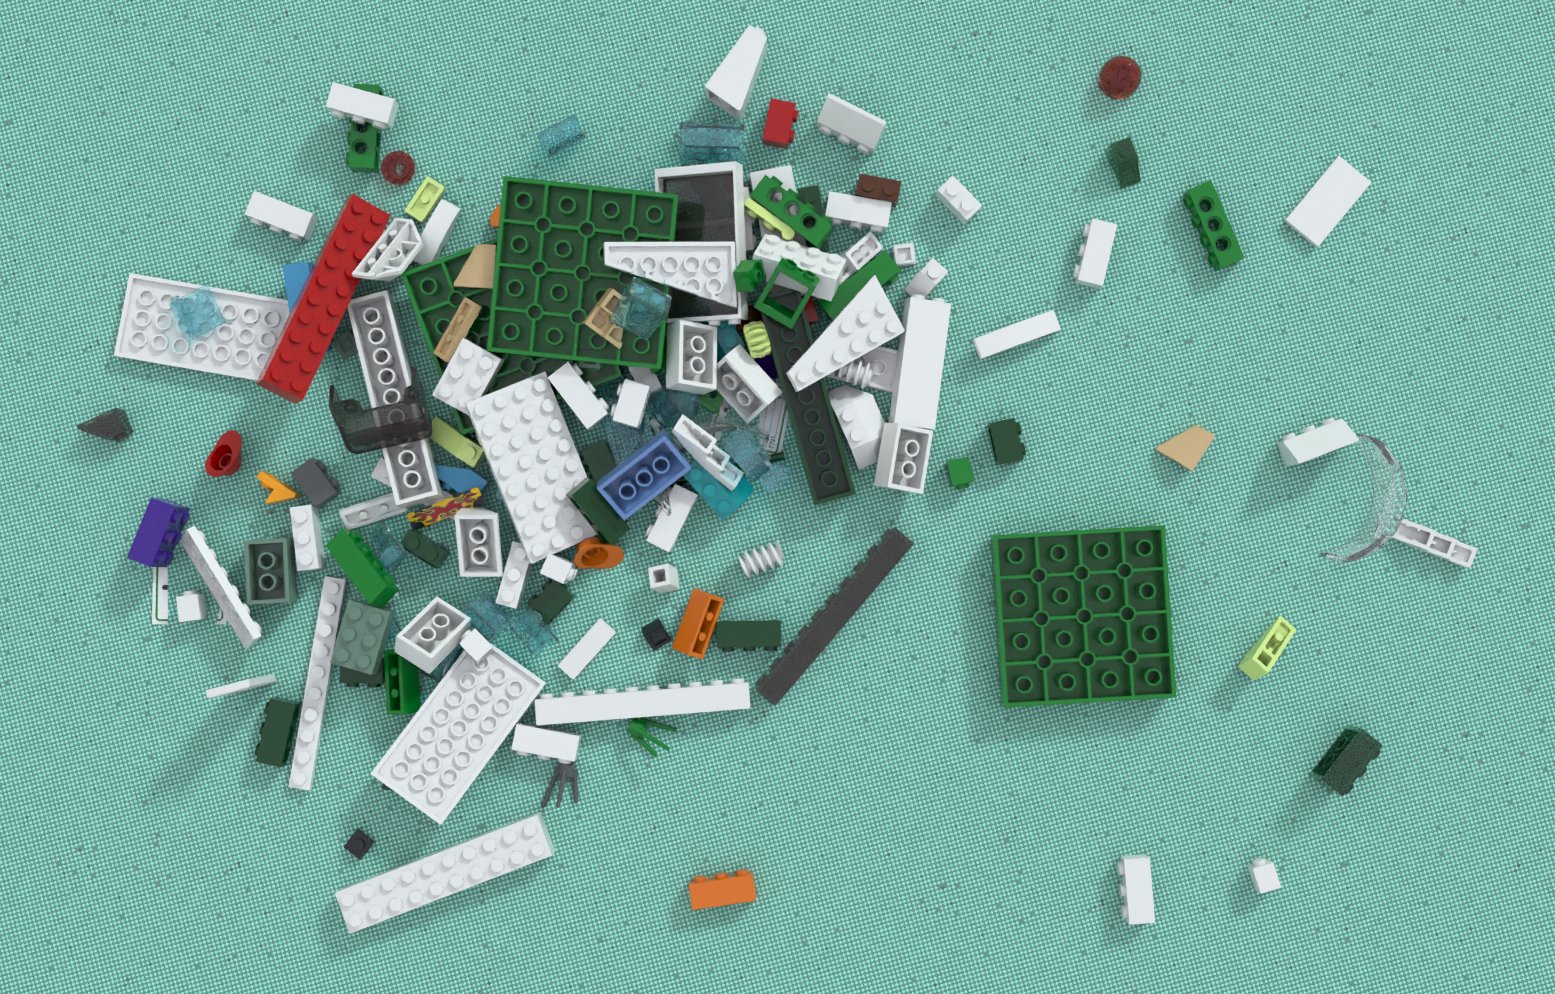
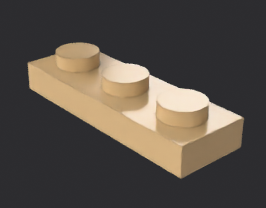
[433,297,482,363]

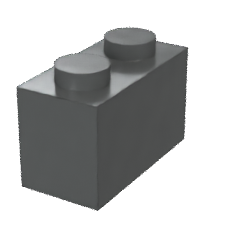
[291,458,341,508]

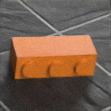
[672,588,725,659]
[689,869,757,910]

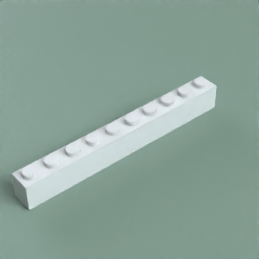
[535,678,751,726]

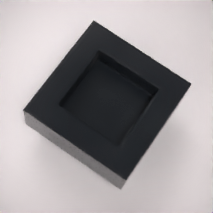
[344,829,375,860]

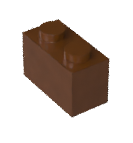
[855,174,901,207]

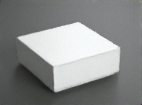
[892,243,916,267]

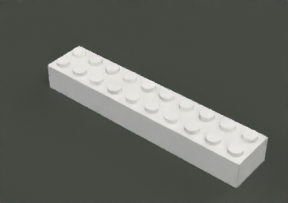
[347,290,443,508]
[335,811,555,933]

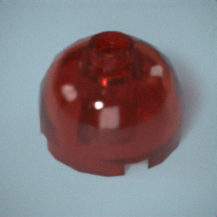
[1099,55,1142,99]

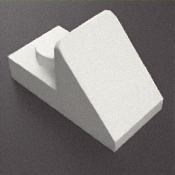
[904,258,948,299]

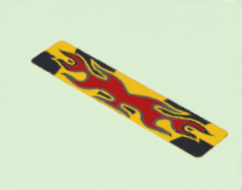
[407,487,485,530]

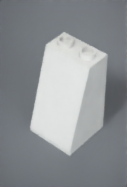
[705,25,767,122]

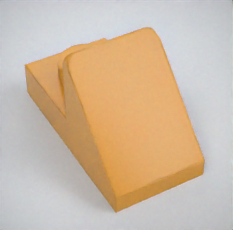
[256,471,302,505]

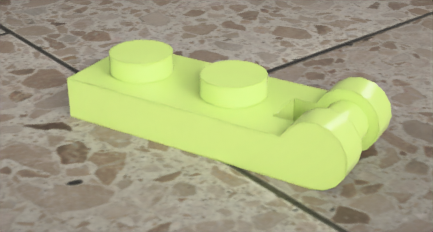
[744,197,795,241]

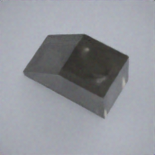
[77,408,134,443]

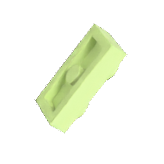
[404,176,446,224]

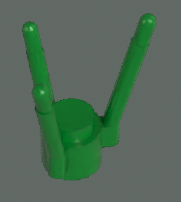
[626,717,677,756]

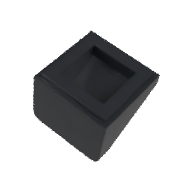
[641,618,672,651]

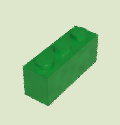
[384,649,420,715]

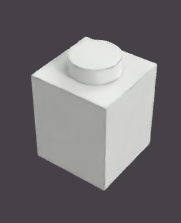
[648,563,680,594]
[176,590,207,622]
[459,629,494,664]
[1247,858,1281,894]

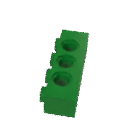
[346,84,384,173]
[750,175,835,250]
[1183,180,1245,271]

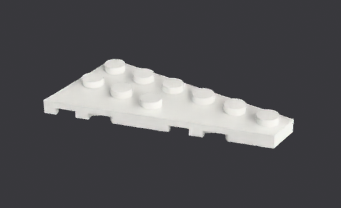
[603,242,737,308]
[786,275,905,392]

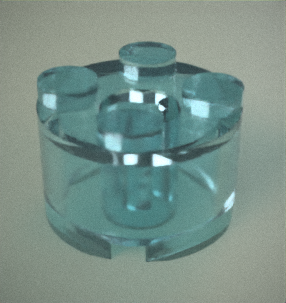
[650,385,701,428]

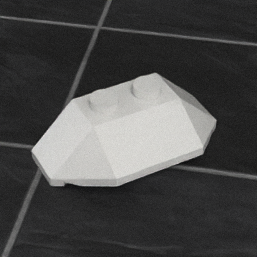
[352,218,424,281]
[828,385,885,470]

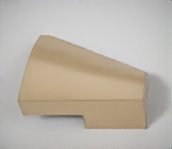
[454,244,497,289]
[583,288,630,349]
[1155,425,1215,472]

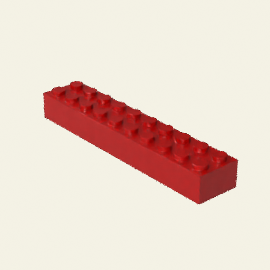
[256,194,391,404]

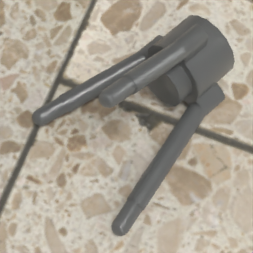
[541,762,578,808]

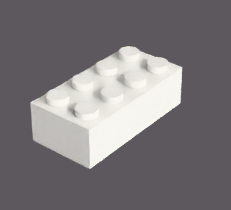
[753,234,847,301]

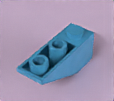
[435,465,491,495]

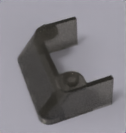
[329,366,432,454]

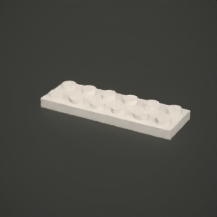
[180,526,262,650]

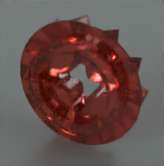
[381,151,415,185]

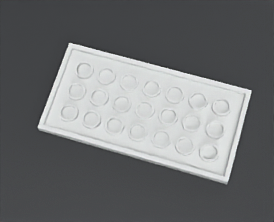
[114,273,289,381]
[464,372,598,564]
[371,641,546,825]

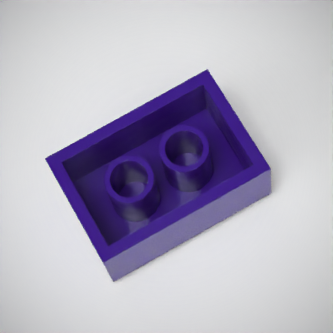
[127,497,190,567]

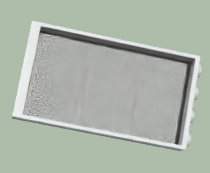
[654,161,748,326]

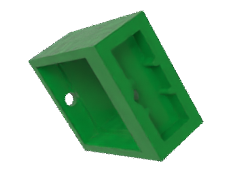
[754,258,820,329]

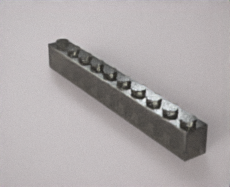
[755,527,914,706]

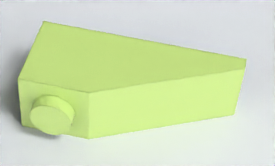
[427,416,486,468]
[1238,615,1296,681]

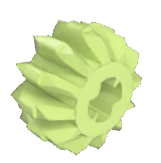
[743,321,771,359]

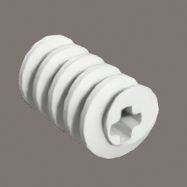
[830,359,877,389]
[738,540,785,578]

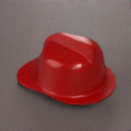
[205,430,242,477]

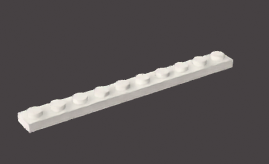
[288,576,348,790]

